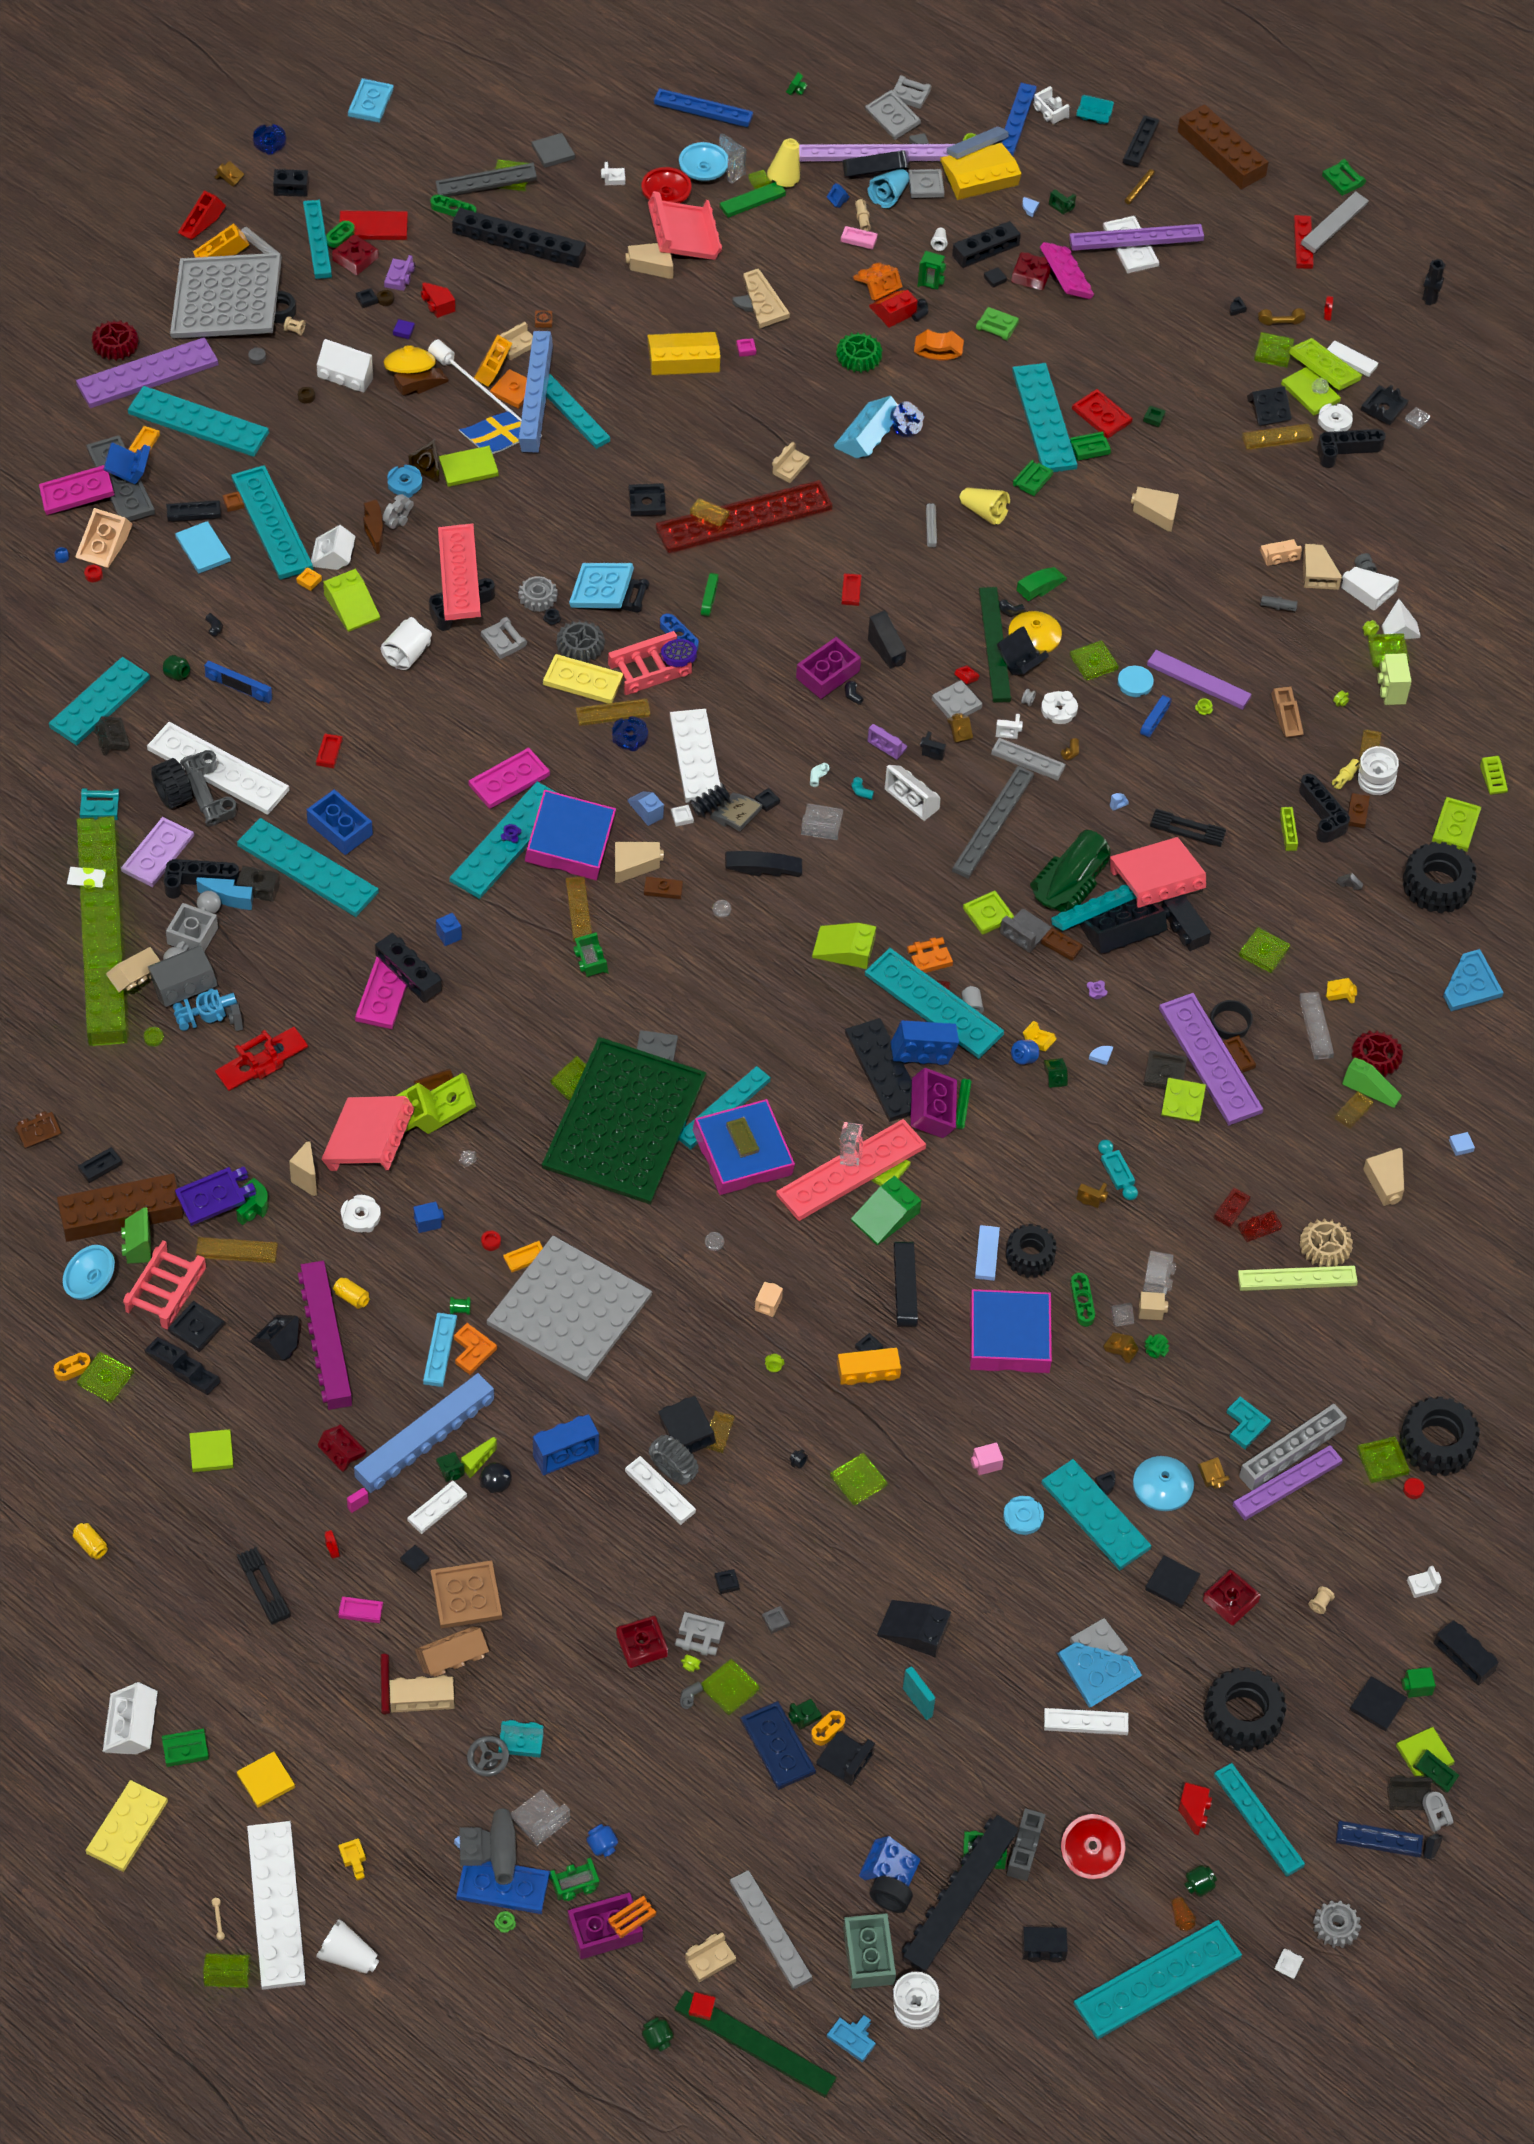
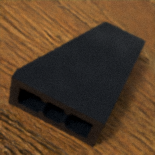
[868,610,907,669]

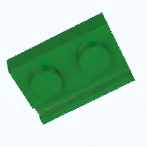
[1070,432,1111,460]
[1013,460,1053,496]
[162,1729,209,1767]

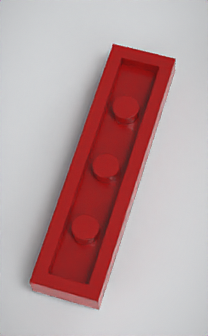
[1294,215,1313,269]

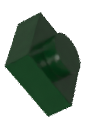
[1143,406,1166,427]

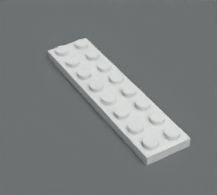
[147,722,289,815]
[247,1821,306,1990]

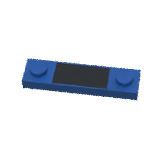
[204,661,272,704]

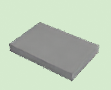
[865,90,921,140]

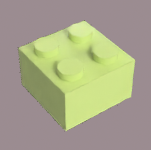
[1377,654,1411,705]

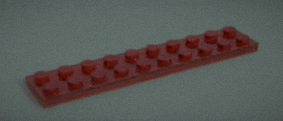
[656,480,833,553]

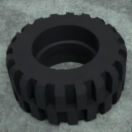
[1403,842,1477,913]
[1400,1396,1480,1476]
[1204,1667,1286,1752]

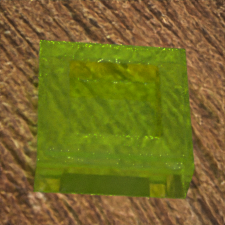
[748,170,770,189]

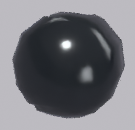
[479,1462,512,1493]

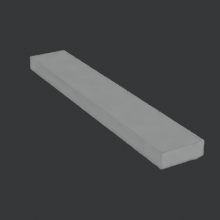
[1301,192,1369,253]

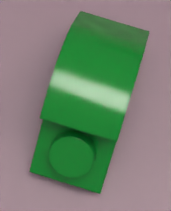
[236,1177,269,1225]

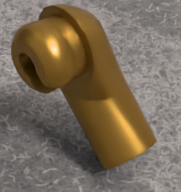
[1061,738,1079,760]

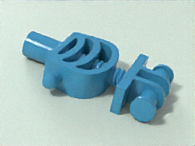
[173,988,237,1031]

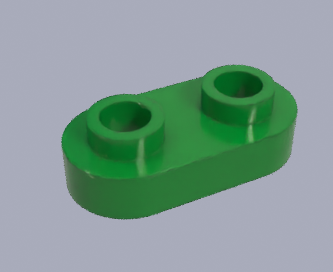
[326,221,355,248]

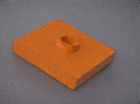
[490,369,527,409]

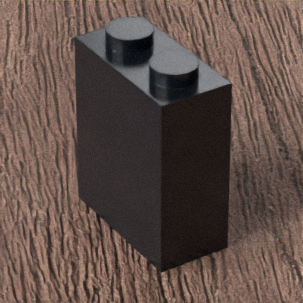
[658,1396,716,1453]

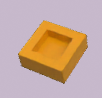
[296,567,322,591]

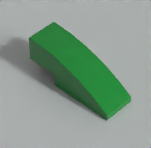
[1017,567,1067,601]

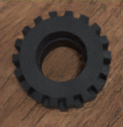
[151,758,192,809]
[1006,1224,1057,1278]

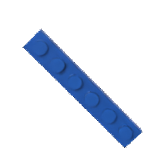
[1000,83,1037,156]
[654,88,753,127]

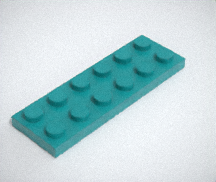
[49,657,150,746]
[1041,1459,1152,1571]

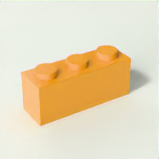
[837,1348,901,1385]

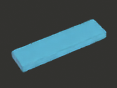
[423,1313,457,1387]

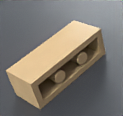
[106,947,160,992]
[390,1675,454,1712]

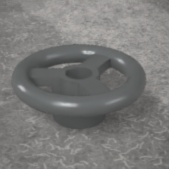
[467,1736,509,1777]

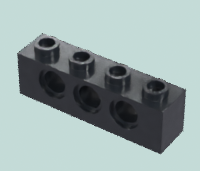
[952,221,1021,268]
[375,932,442,1002]

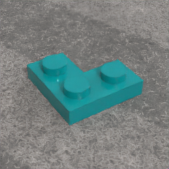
[1227,1397,1271,1449]

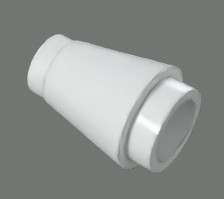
[931,228,947,251]

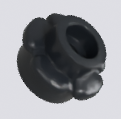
[543,608,561,625]
[790,1449,808,1469]

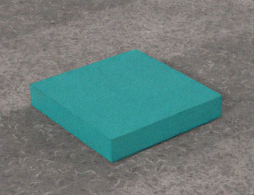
[903,1666,936,1721]

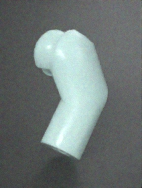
[810,763,830,787]

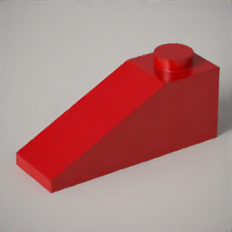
[178,190,226,240]

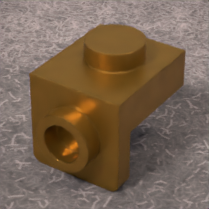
[215,160,244,187]
[947,713,973,742]
[1077,1183,1109,1208]
[1103,1332,1139,1363]
[1198,1457,1230,1489]

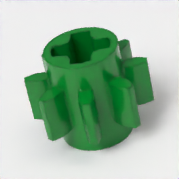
[1144,1334,1169,1358]

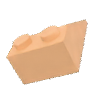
[76,508,132,568]

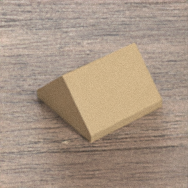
[289,1142,317,1196]

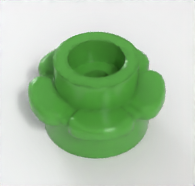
[494,1911,516,1933]

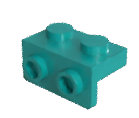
[1076,95,1114,124]
[498,1720,544,1758]

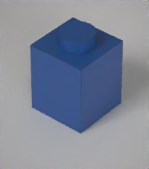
[436,913,462,946]
[413,1202,444,1233]

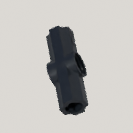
[1422,259,1446,306]

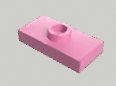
[841,226,878,249]

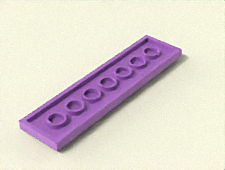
[76,337,218,408]
[1159,993,1263,1126]

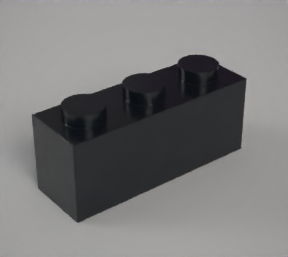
[1162,895,1211,951]
[1433,1620,1499,1686]

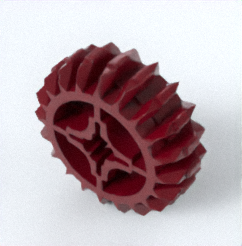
[91,320,139,361]
[1351,1030,1403,1077]

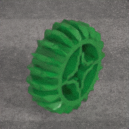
[836,332,882,373]

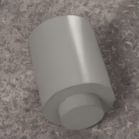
[962,986,984,1014]

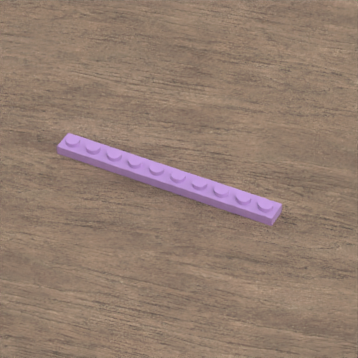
[799,144,955,161]

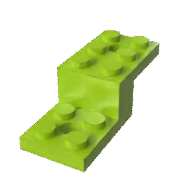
[396,1073,476,1134]

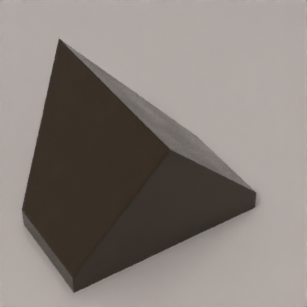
[408,439,439,483]

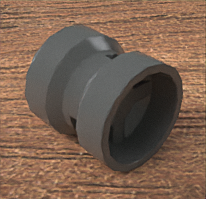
[1354,553,1377,573]

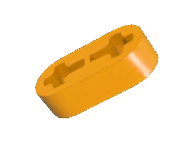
[54,1353,91,1381]
[811,1711,845,1746]

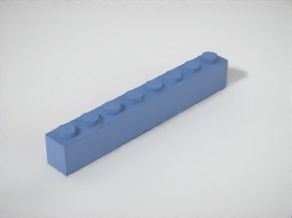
[519,331,553,452]
[354,1373,494,1493]

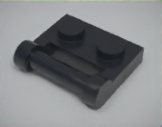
[616,579,649,612]

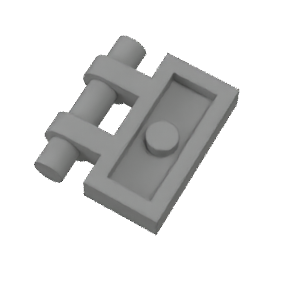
[675,1612,725,1656]

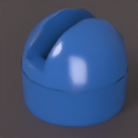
[54,547,69,563]

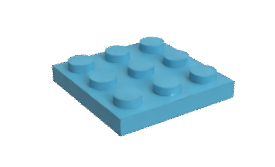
[569,563,634,608]

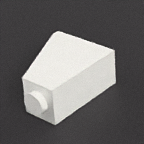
[1341,567,1399,611]

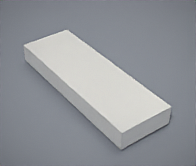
[1328,340,1378,377]
[408,1481,467,1534]

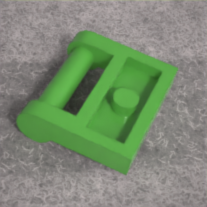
[976,307,1019,341]

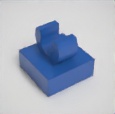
[827,183,850,207]

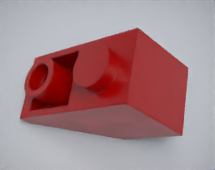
[420,283,455,318]
[1178,1782,1212,1835]

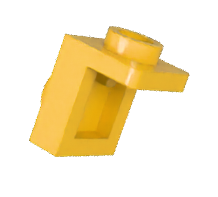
[1326,978,1357,1003]
[1023,1021,1056,1051]

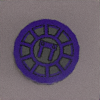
[661,639,697,667]

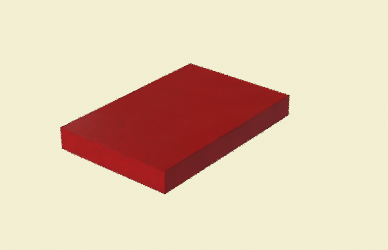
[1072,389,1133,439]

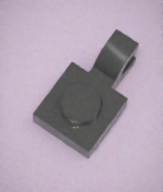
[224,1002,243,1031]

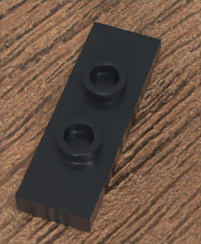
[166,500,221,521]

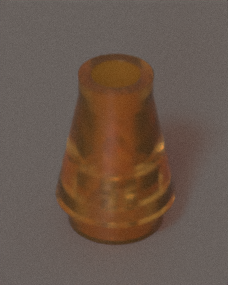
[1172,1897,1196,1931]

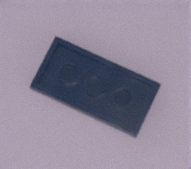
[740,1701,816,1790]

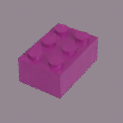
[796,637,861,699]
[911,1068,957,1138]
[568,1892,643,1960]

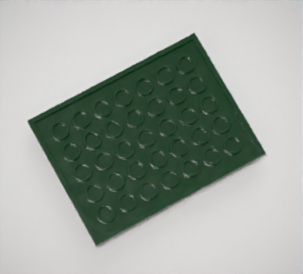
[542,1037,707,1205]

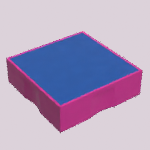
[525,790,616,880]
[692,1099,795,1195]
[970,1289,1052,1373]

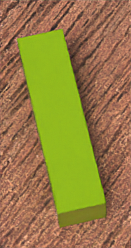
[1280,807,1298,851]

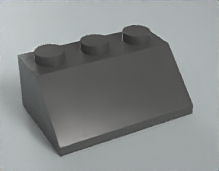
[147,945,218,1007]

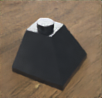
[250,1314,299,1360]

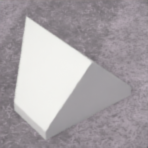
[1382,599,1420,641]

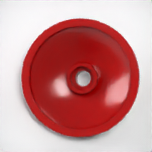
[641,167,692,203]
[1061,1814,1125,1879]

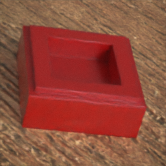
[954,665,980,684]
[689,1992,716,2020]

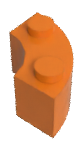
[914,329,964,360]

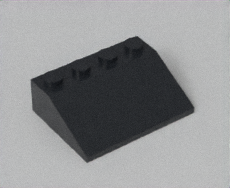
[1079,898,1168,954]

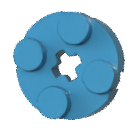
[387,465,422,498]

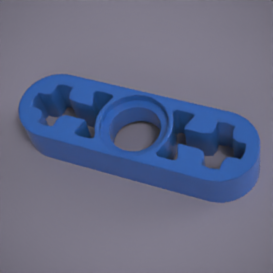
[660,614,699,651]
[1140,695,1172,738]

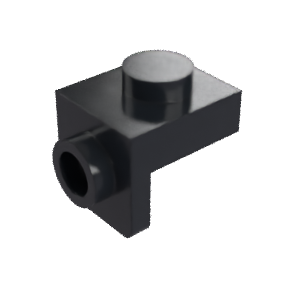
[920,731,946,761]

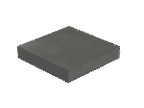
[531,133,575,168]

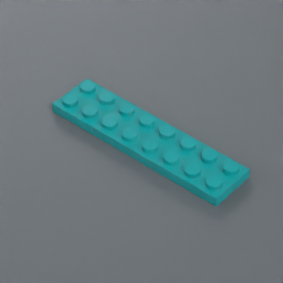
[1012,363,1077,472]
[128,386,269,457]
[231,465,313,580]
[450,781,557,899]
[237,818,379,917]
[865,948,1004,1059]
[1073,1920,1242,2040]

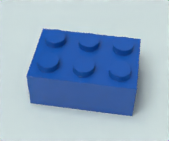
[307,789,373,855]
[891,1020,959,1065]
[533,1414,599,1475]

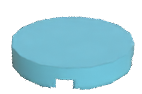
[1117,665,1154,697]
[1003,1496,1044,1535]

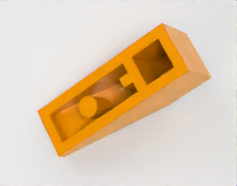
[193,224,249,258]
[474,335,512,387]

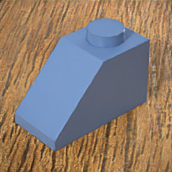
[628,791,664,826]

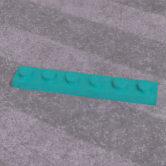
[303,200,332,279]
[546,374,610,449]
[1051,885,1137,931]
[679,1066,771,1150]
[1214,1763,1305,1877]

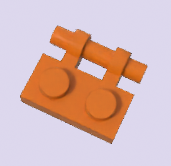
[907,937,953,973]

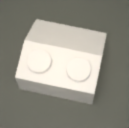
[311,525,355,570]

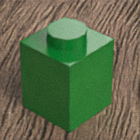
[1402,1667,1436,1698]

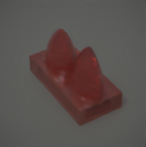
[1238,1210,1282,1242]

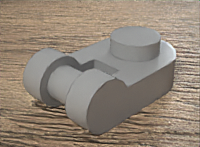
[1422,1791,1453,1832]

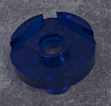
[253,124,286,155]
[890,401,924,437]
[612,716,648,751]

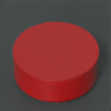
[84,565,103,582]
[481,1231,501,1251]
[1403,1478,1424,1499]

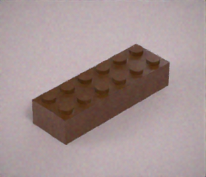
[1178,104,1269,190]
[57,1173,183,1242]

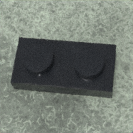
[78,1147,122,1183]

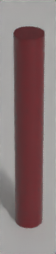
[380,1654,390,1714]

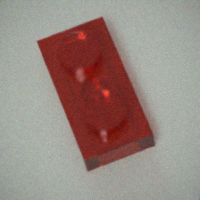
[1214,1188,1251,1228]

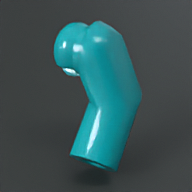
[851,777,874,800]

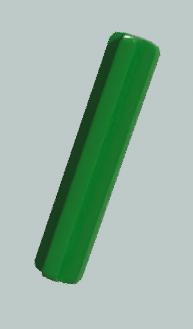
[956,1078,972,1129]

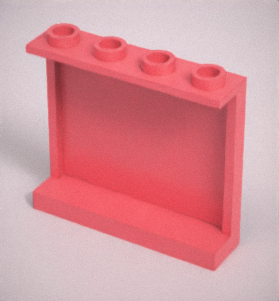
[648,192,722,260]
[1110,837,1206,908]
[321,1096,414,1171]

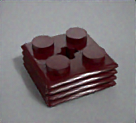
[332,234,379,275]
[1011,252,1052,290]
[1203,1569,1261,1626]
[616,1616,668,1668]

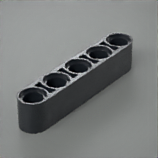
[894,1242,918,1327]

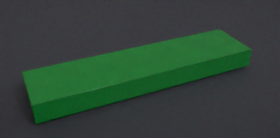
[720,182,786,218]

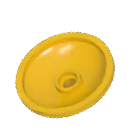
[384,345,436,373]
[1008,611,1062,652]

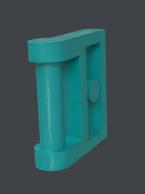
[80,788,120,820]

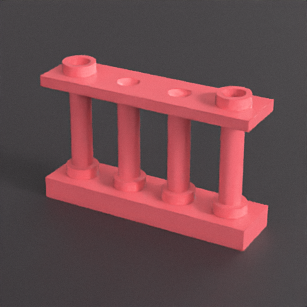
[608,631,692,695]
[123,1241,206,1330]

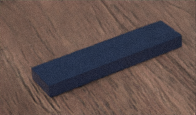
[1336,1821,1423,1858]

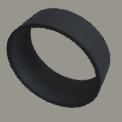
[1211,1000,1253,1040]

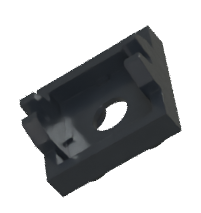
[1361,384,1409,425]
[628,483,666,516]

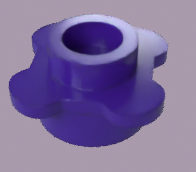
[501,824,522,843]

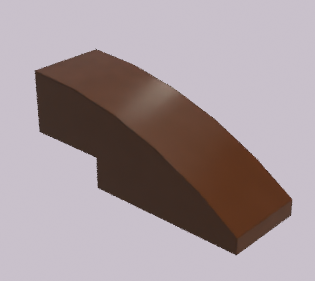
[394,367,449,395]
[363,499,383,554]

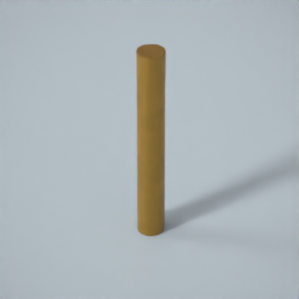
[1125,169,1155,204]

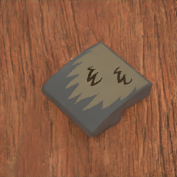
[710,793,762,832]

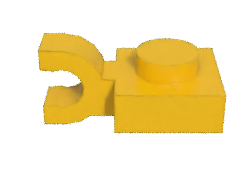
[338,1838,366,1881]

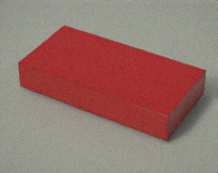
[841,573,861,606]
[316,733,343,769]

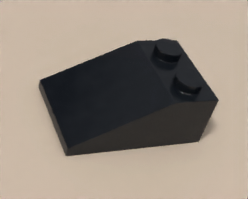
[877,1600,951,1657]

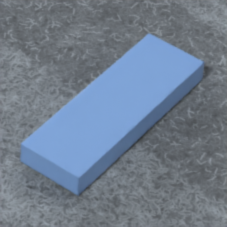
[975,1225,1000,1281]

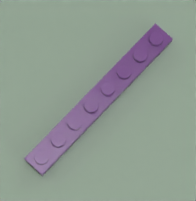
[1069,224,1204,250]

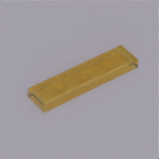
[1242,424,1314,450]
[576,699,651,726]
[566,876,592,942]
[196,1237,278,1263]

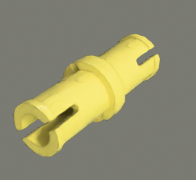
[1332,759,1360,789]

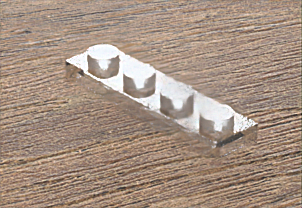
[1299,992,1334,1060]

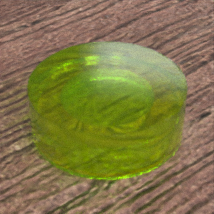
[144,1027,163,1046]

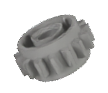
[519,576,557,612]
[1313,1901,1361,1948]

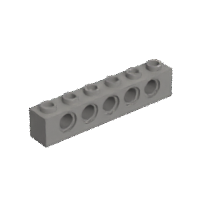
[1239,1404,1347,1491]

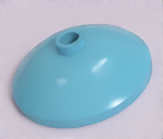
[679,142,729,181]
[63,1245,115,1300]
[1133,1456,1194,1511]

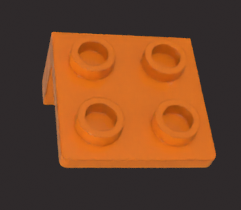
[853,263,902,300]

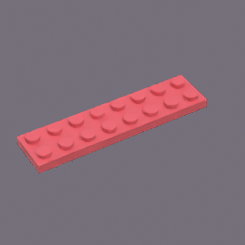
[438,524,481,621]
[776,1119,926,1221]

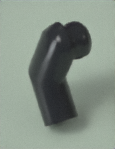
[912,298,929,322]
[999,599,1025,616]
[205,613,222,637]
[845,681,864,705]

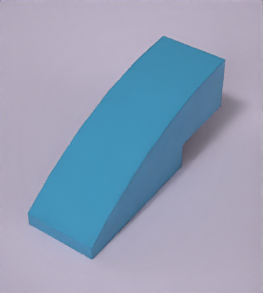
[196,877,253,910]

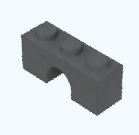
[1007,1808,1046,1881]

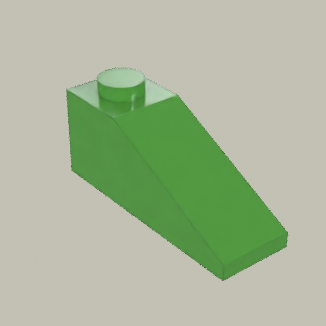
[1342,1058,1402,1108]

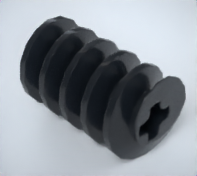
[689,783,731,819]

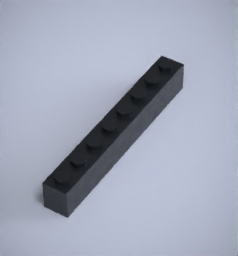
[902,1814,1019,1973]

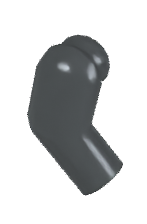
[680,1682,703,1709]

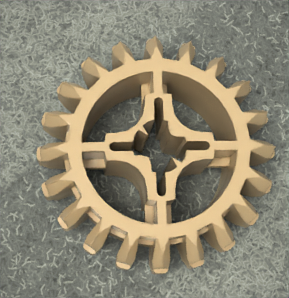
[1299,1218,1353,1267]

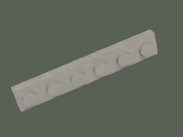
[730,1870,812,1990]

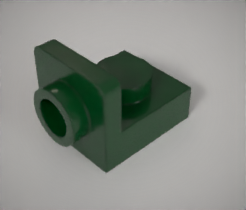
[1049,189,1076,215]
[1044,1058,1068,1088]
[436,1452,465,1482]
[788,1699,822,1730]

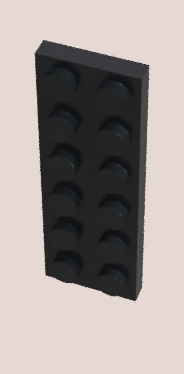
[845,1018,912,1122]

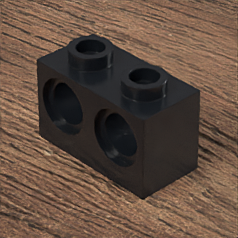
[273,169,309,197]

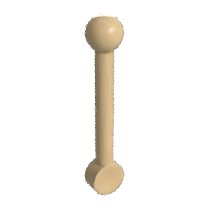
[212,1898,225,1940]

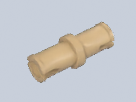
[855,199,871,231]

